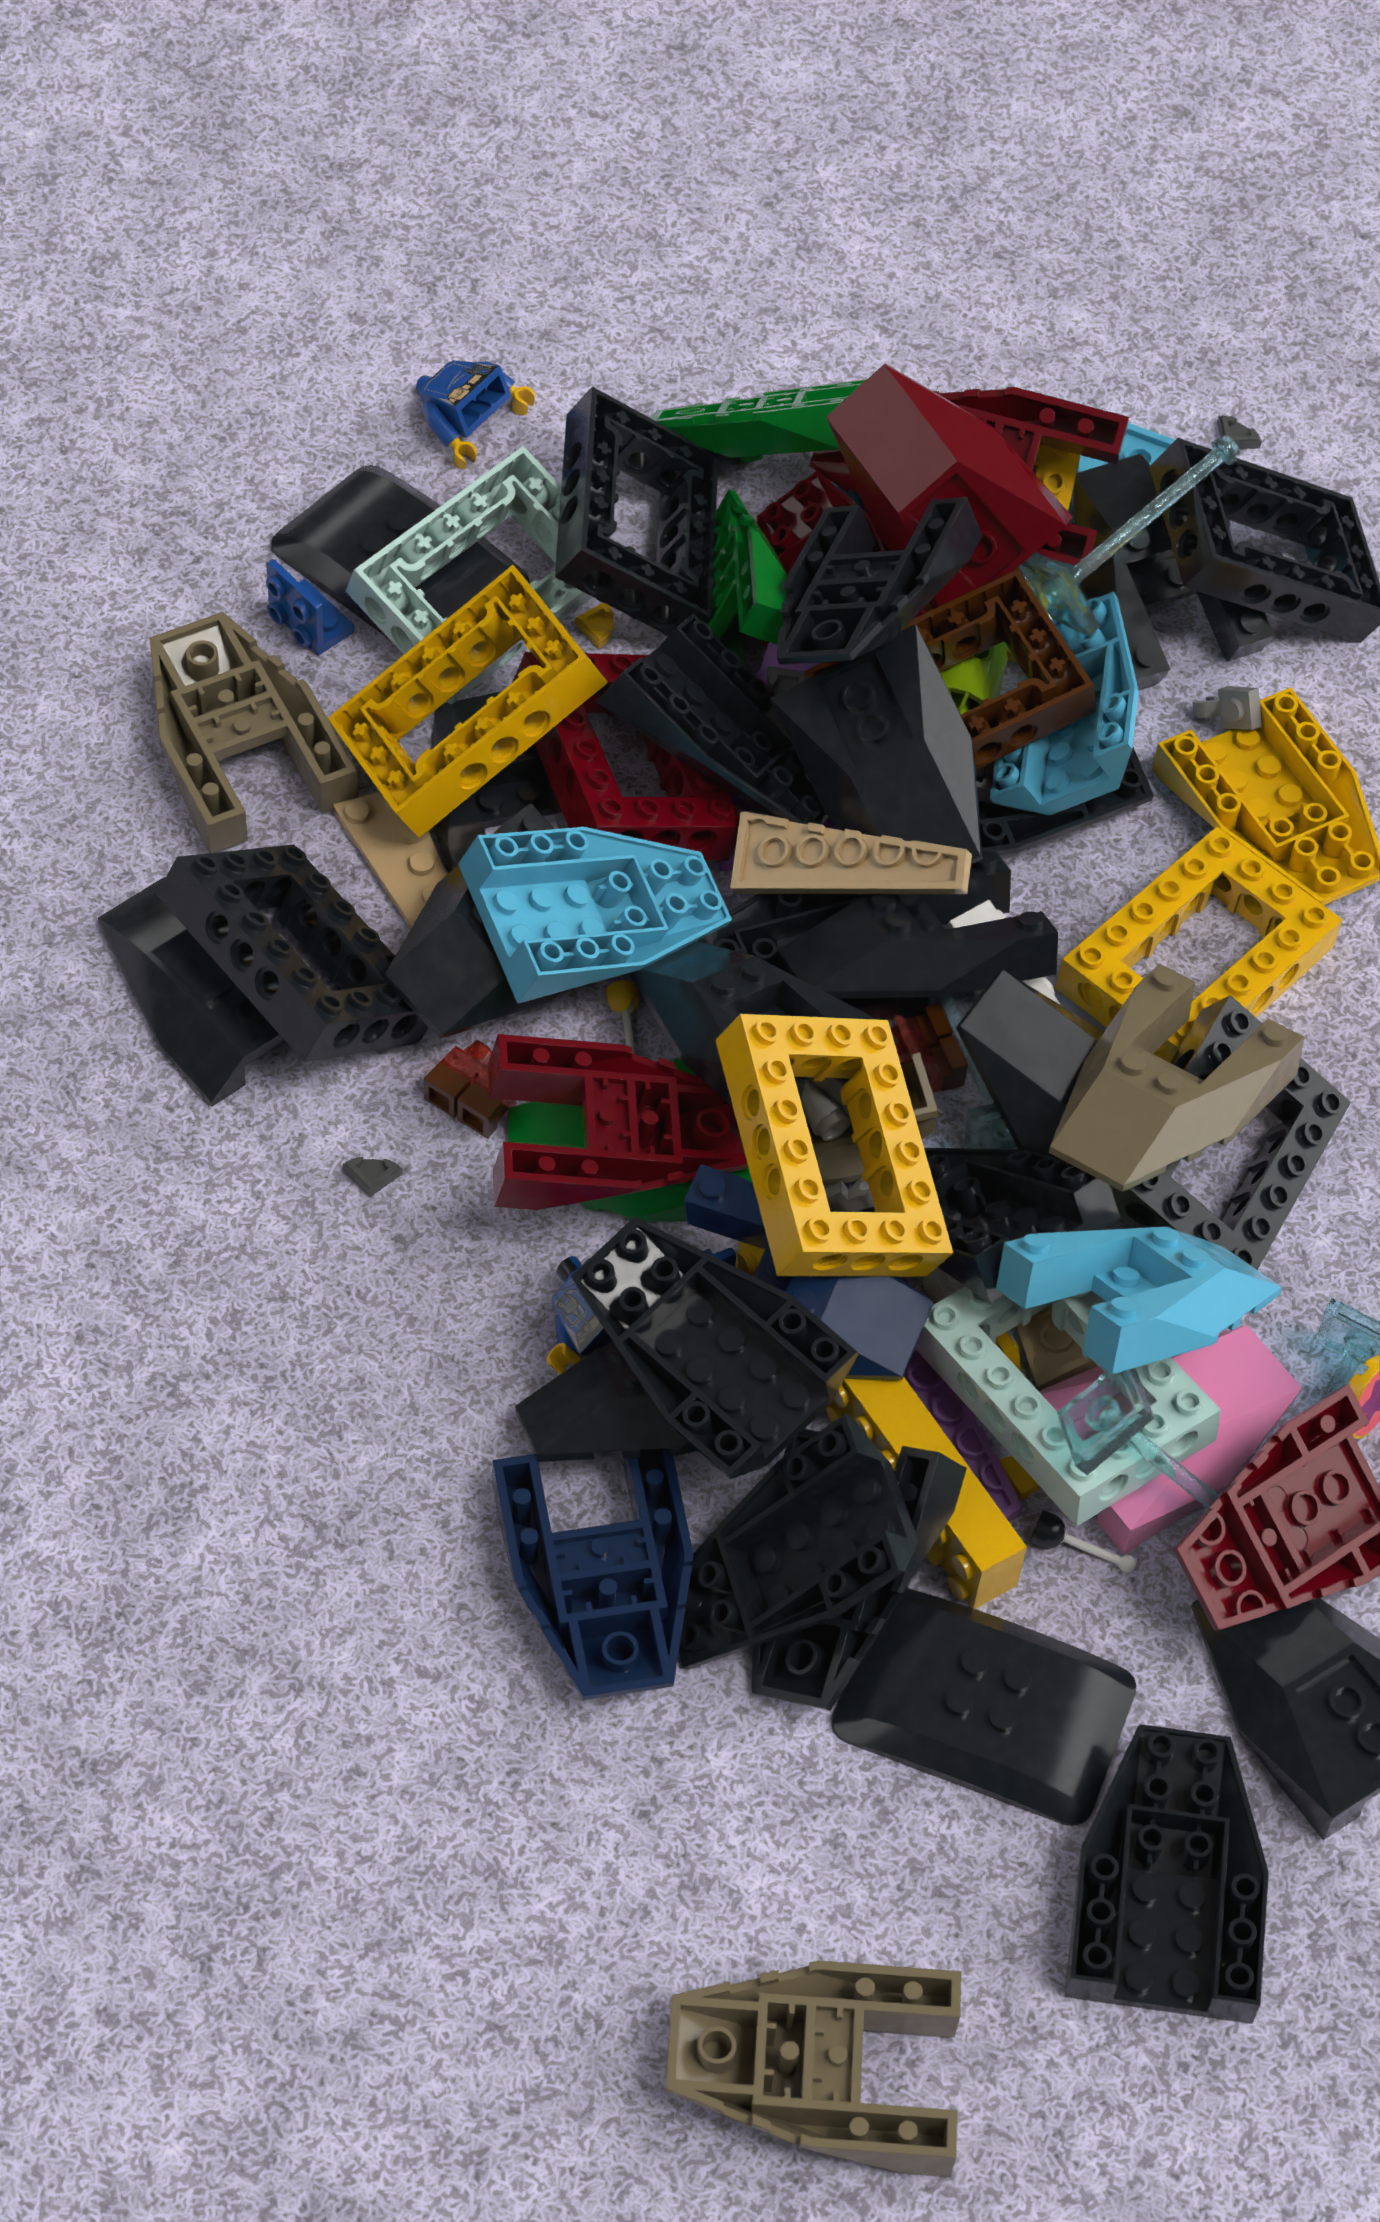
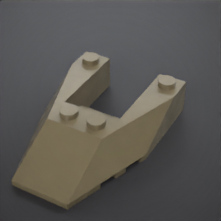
[150,612,358,853]
[1049,964,1305,1192]
[665,1960,962,2177]

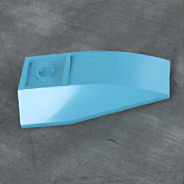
[990,592,1139,815]

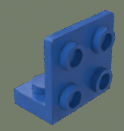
[266,559,355,656]

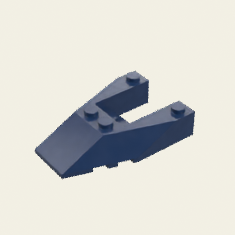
[684,1164,933,1380]
[492,1449,694,1700]

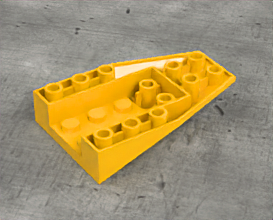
[1152,687,1380,905]

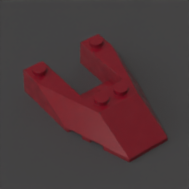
[934,387,1129,577]
[488,1034,749,1210]

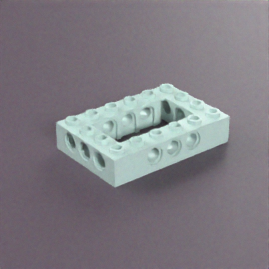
[346,446,592,704]
[915,1286,1221,1527]

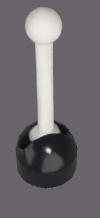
[1030,1510,1136,1573]

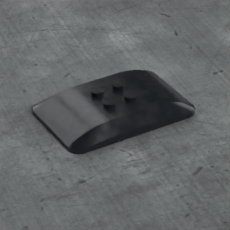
[271,465,530,641]
[832,1588,1136,1826]

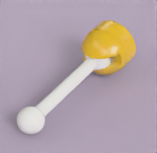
[606,980,640,1054]

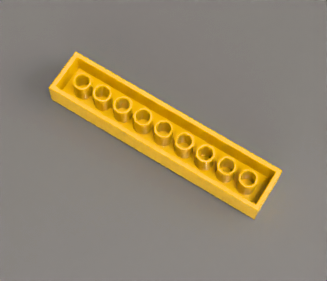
[736,1241,1027,1609]

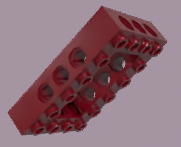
[512,652,740,861]

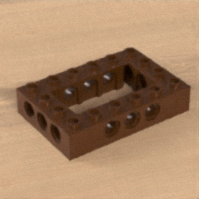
[804,569,1096,769]

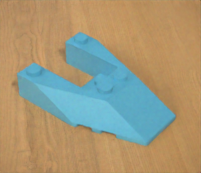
[996,1227,1282,1375]

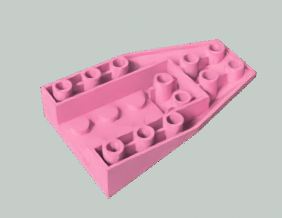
[1039,1325,1302,1555]

